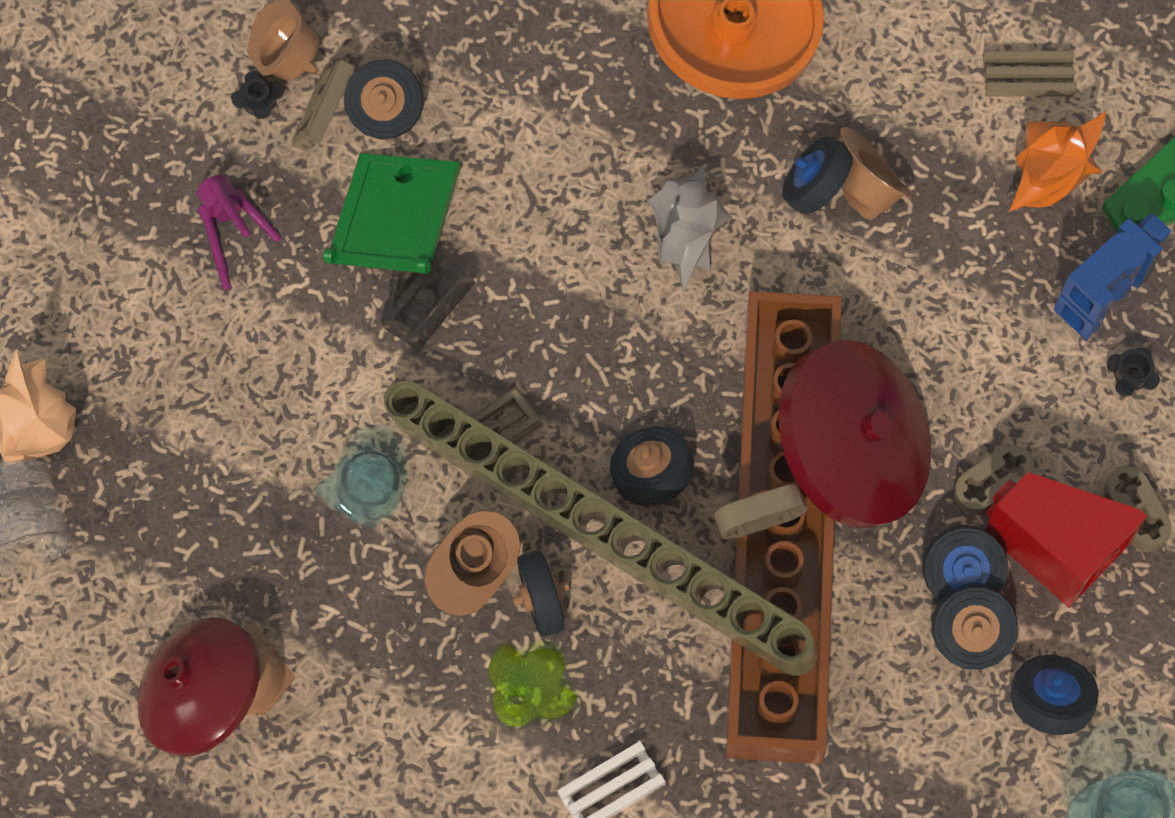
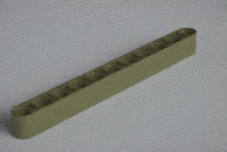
[384,380,818,675]

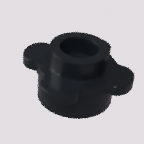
[231,71,284,119]
[1107,347,1160,397]

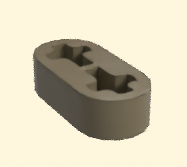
[953,445,1035,515]
[1104,466,1172,552]
[714,484,808,540]

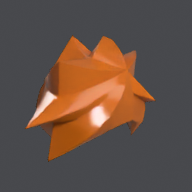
[1008,111,1106,212]

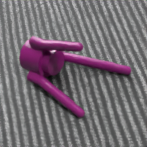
[197,174,281,290]

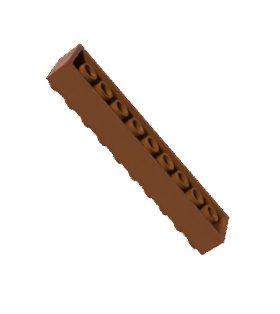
[725,291,842,764]

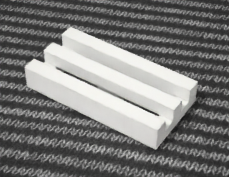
[557,741,665,818]

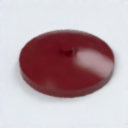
[778,340,931,528]

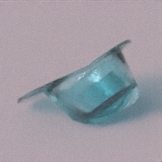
[314,442,408,528]
[1065,770,1175,818]

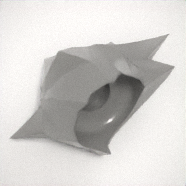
[647,166,732,293]

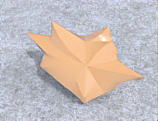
[0,350,77,479]

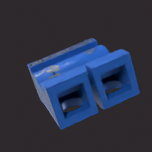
[1054,213,1171,341]

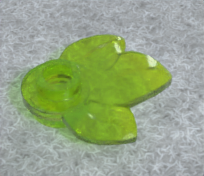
[488,644,577,727]

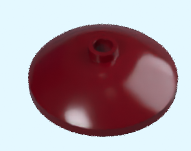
[137,617,260,757]

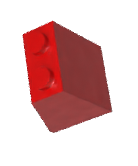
[985,472,1147,608]

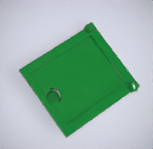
[323,153,461,274]

